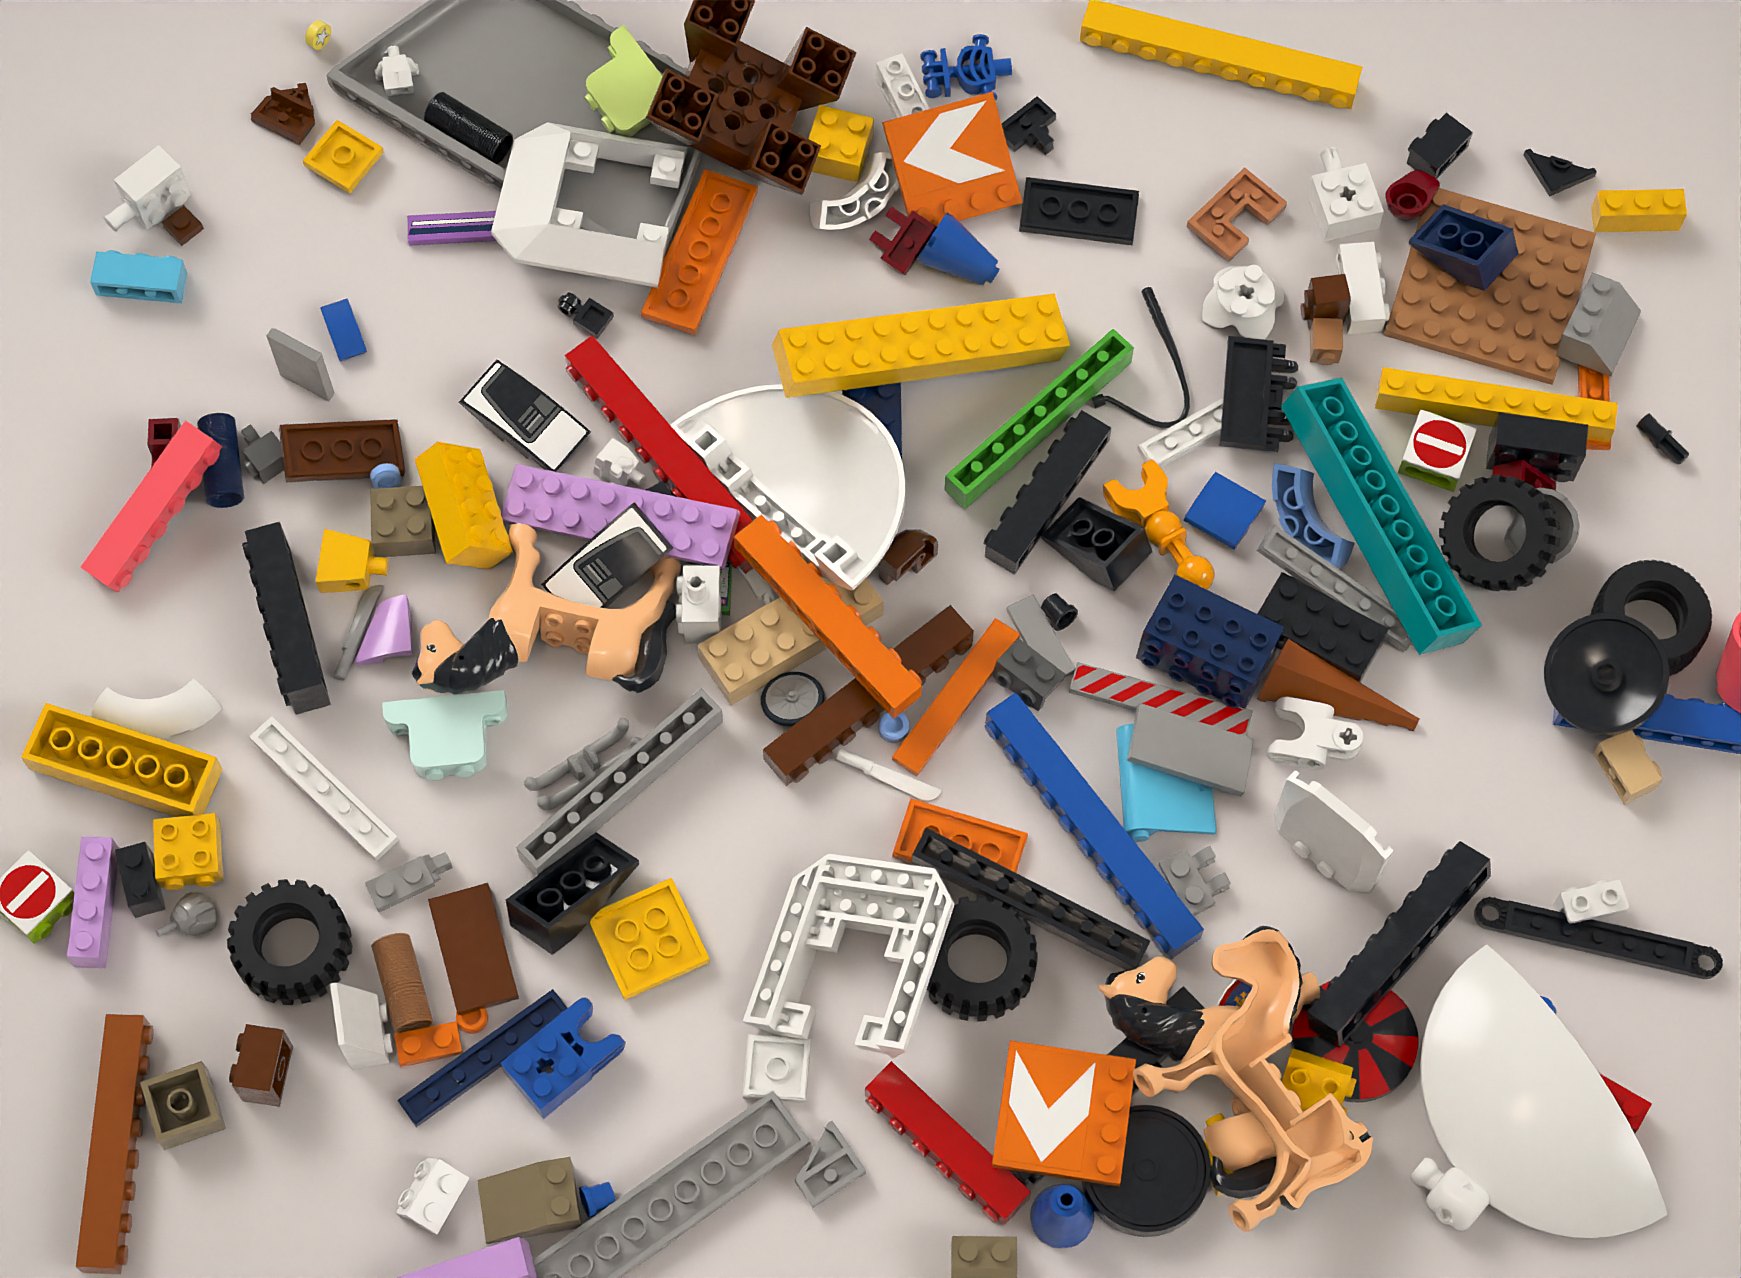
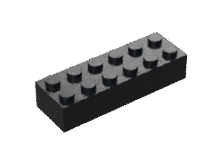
[242,521,331,715]

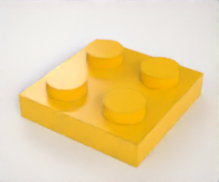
[303,120,384,194]

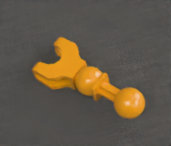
[1103,459,1215,590]

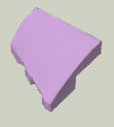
[355,595,413,666]

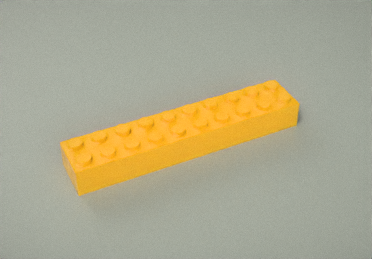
[772,293,1070,398]

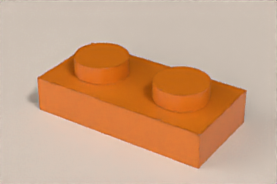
[394,1021,463,1067]

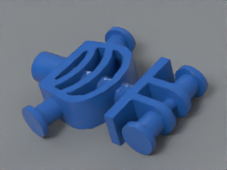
[920,34,1012,101]

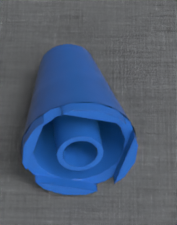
[917,212,1000,285]
[1030,1184,1094,1248]

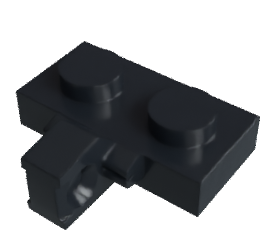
[1002,96,1056,155]

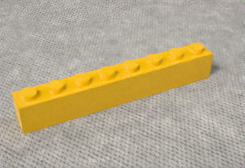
[1375,367,1618,443]

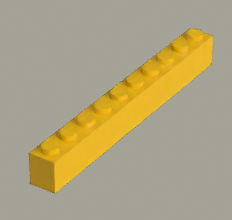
[1080,0,1363,109]

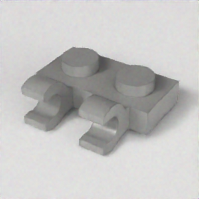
[1159,846,1231,916]

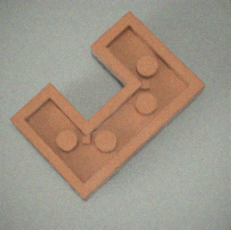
[1186,167,1287,262]

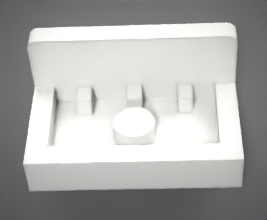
[1553,879,1629,923]
[396,1157,469,1234]

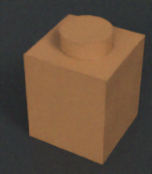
[1310,318,1343,365]

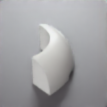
[810,152,899,230]
[91,678,222,740]

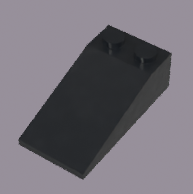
[506,832,639,955]

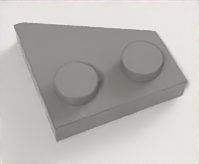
[795,1121,866,1209]

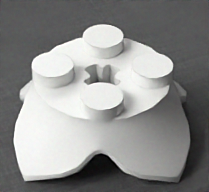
[1202,265,1284,340]

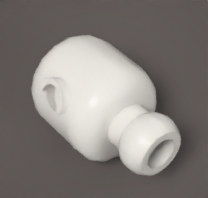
[1410,1157,1490,1231]

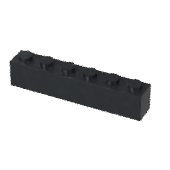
[983,410,1111,575]

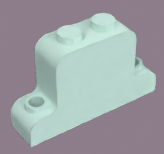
[382,690,508,780]

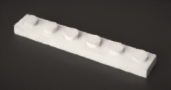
[249,716,399,862]

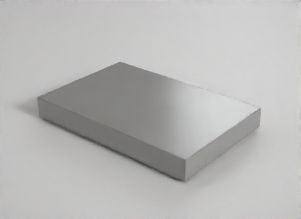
[266,328,335,401]

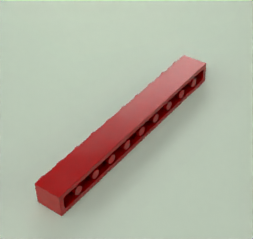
[564,335,753,574]

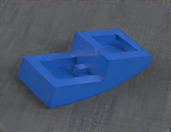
[320,298,367,362]

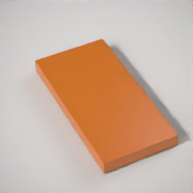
[892,798,1028,873]

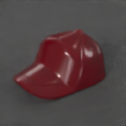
[1385,170,1440,221]

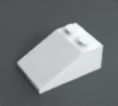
[330,983,393,1070]

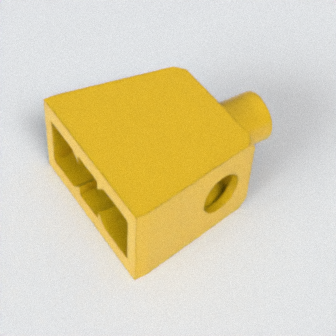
[315,529,389,593]

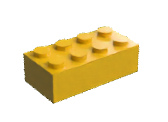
[414,441,513,569]

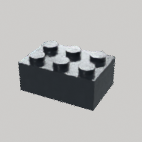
[1486,412,1588,482]

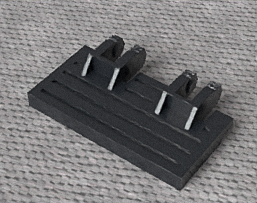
[1219,336,1298,452]

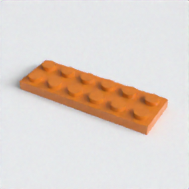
[641,169,758,335]

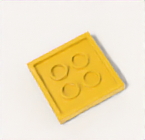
[589,878,710,1001]

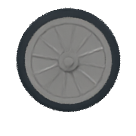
[761,672,824,727]

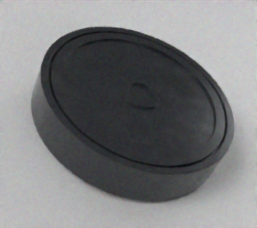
[1081,1105,1211,1237]

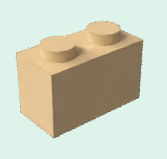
[1593,730,1663,805]

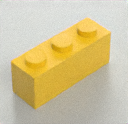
[1591,189,1687,232]

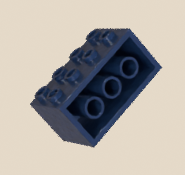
[1136,574,1284,709]

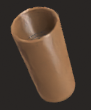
[371,933,433,1034]

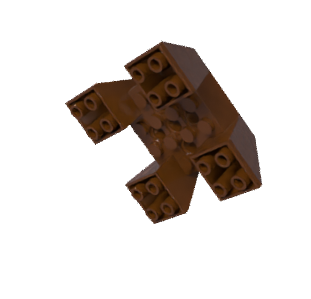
[646,0,857,195]

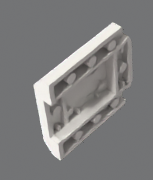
[1274,771,1393,893]

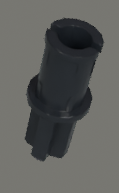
[1636,413,1689,464]

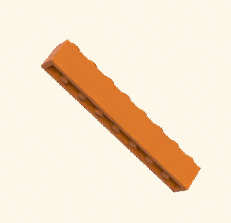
[734,514,922,719]

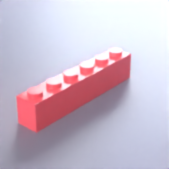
[80,420,223,592]

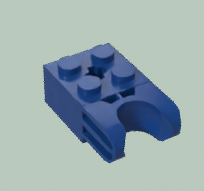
[501,997,626,1119]

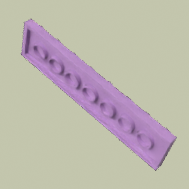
[501,464,740,569]

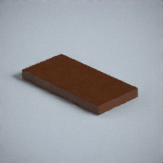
[279,419,405,482]
[428,883,519,1015]

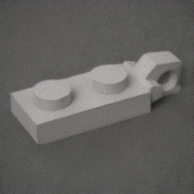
[365,852,453,912]

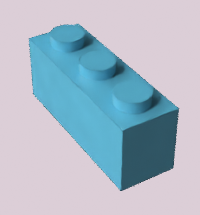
[90,250,187,304]

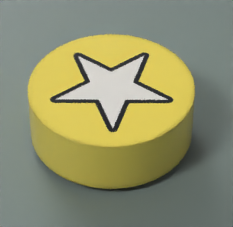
[305,20,331,50]

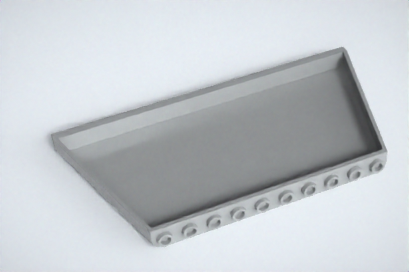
[326,0,702,260]

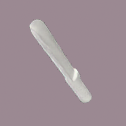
[836,749,942,801]

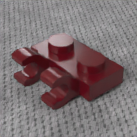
[869,206,937,275]

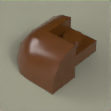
[878,529,938,585]

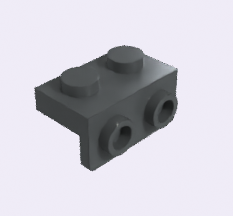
[992,638,1066,711]

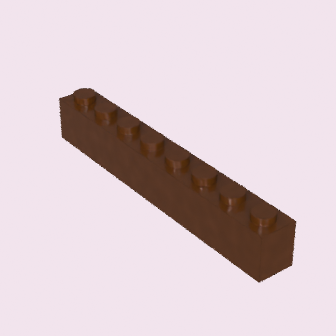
[763,605,974,786]

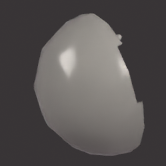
[1504,488,1580,564]

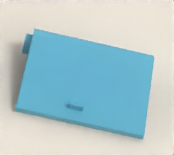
[1116,724,1216,842]

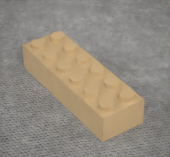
[697,576,884,706]

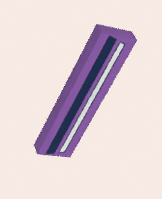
[407,211,497,246]

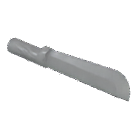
[333,585,383,680]

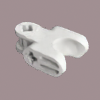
[1267,697,1363,769]

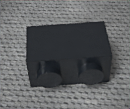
[1407,112,1473,179]
[115,842,166,918]

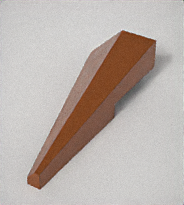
[1257,639,1420,731]

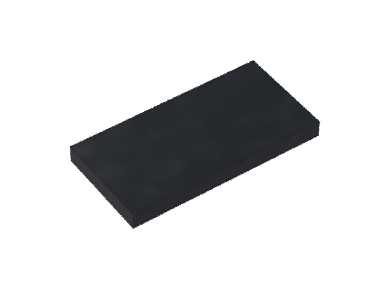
[1019,177,1139,246]

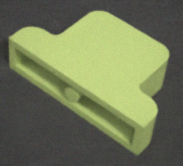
[584,25,662,137]

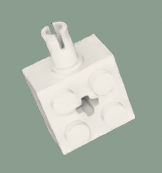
[104,145,191,232]
[1307,147,1384,241]
[676,565,722,644]

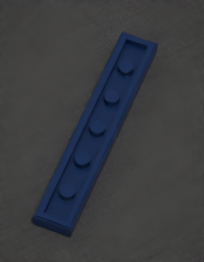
[397,989,567,1128]

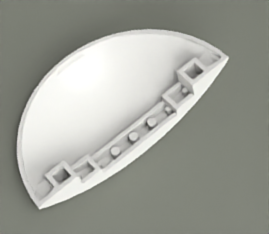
[671,384,906,590]
[1420,945,1668,1239]

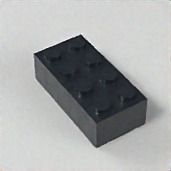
[1257,572,1389,682]

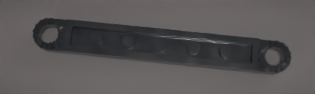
[1474,897,1723,979]

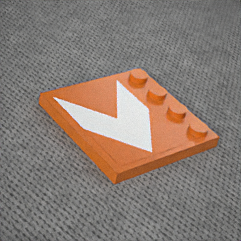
[882,91,1022,227]
[992,1040,1136,1187]

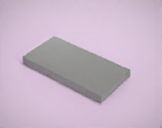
[1127,703,1254,797]

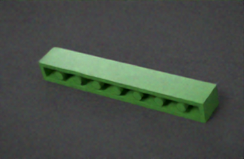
[944,329,1134,509]

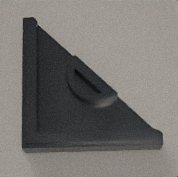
[1523,149,1597,197]

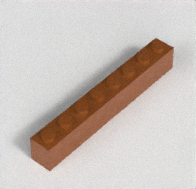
[76,1014,153,1274]

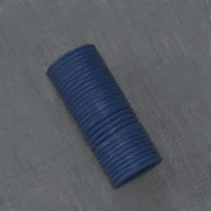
[197,413,245,508]

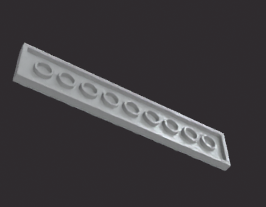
[532,1091,810,1278]

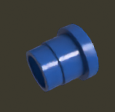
[579,1182,616,1218]

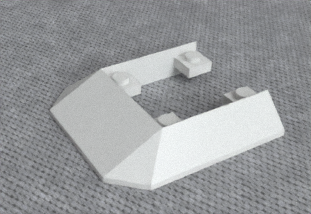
[491,122,688,288]
[743,854,955,1059]

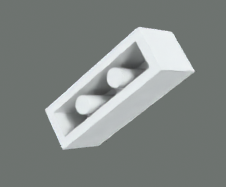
[1336,242,1390,334]

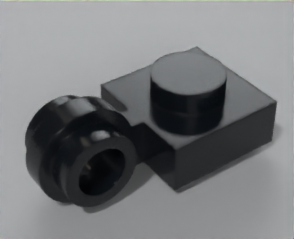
[557,292,614,339]

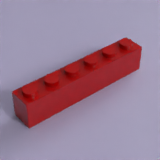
[865,1061,1031,1226]

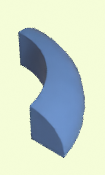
[1272,463,1355,568]

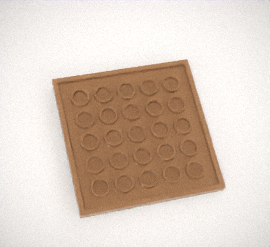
[1384,188,1596,385]

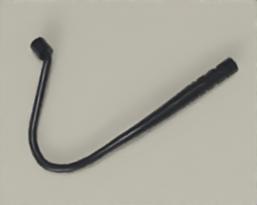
[1092,287,1190,428]

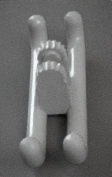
[524,718,641,810]

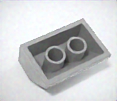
[1556,272,1641,376]

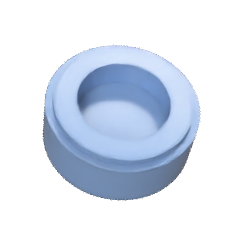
[370,463,401,489]
[879,713,909,743]

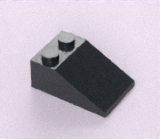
[1041,497,1153,591]

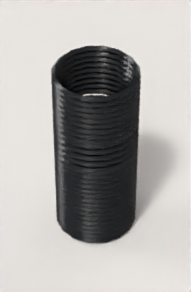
[424,92,513,164]

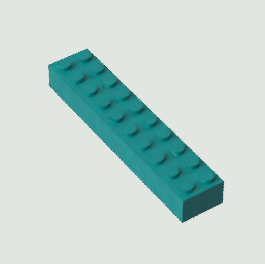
[1281,377,1482,655]

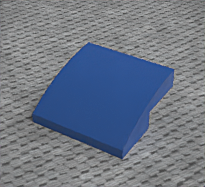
[1183,471,1266,550]

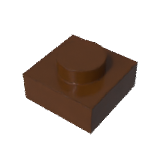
[162,205,204,246]

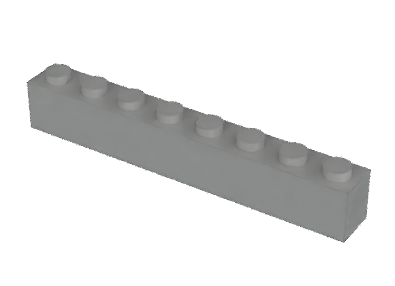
[516,688,723,877]

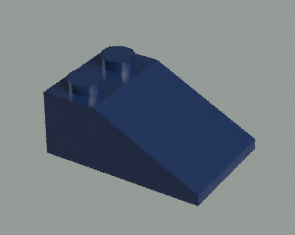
[1409,204,1519,291]

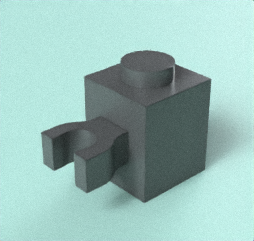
[241,424,284,484]

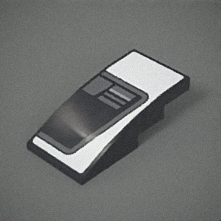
[458,359,591,472]
[541,502,674,608]

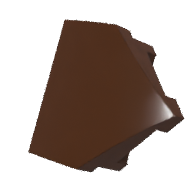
[251,83,315,145]

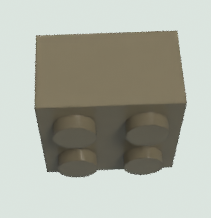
[370,486,436,557]
[140,1061,226,1150]

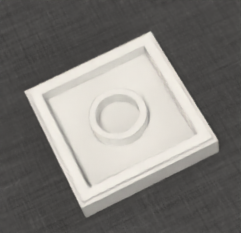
[742,1034,811,1103]

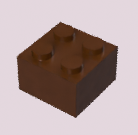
[229,1024,293,1107]

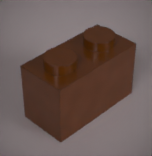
[1300,274,1351,331]

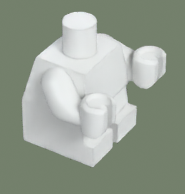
[375,46,419,97]
[593,438,645,486]

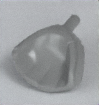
[155,892,217,937]

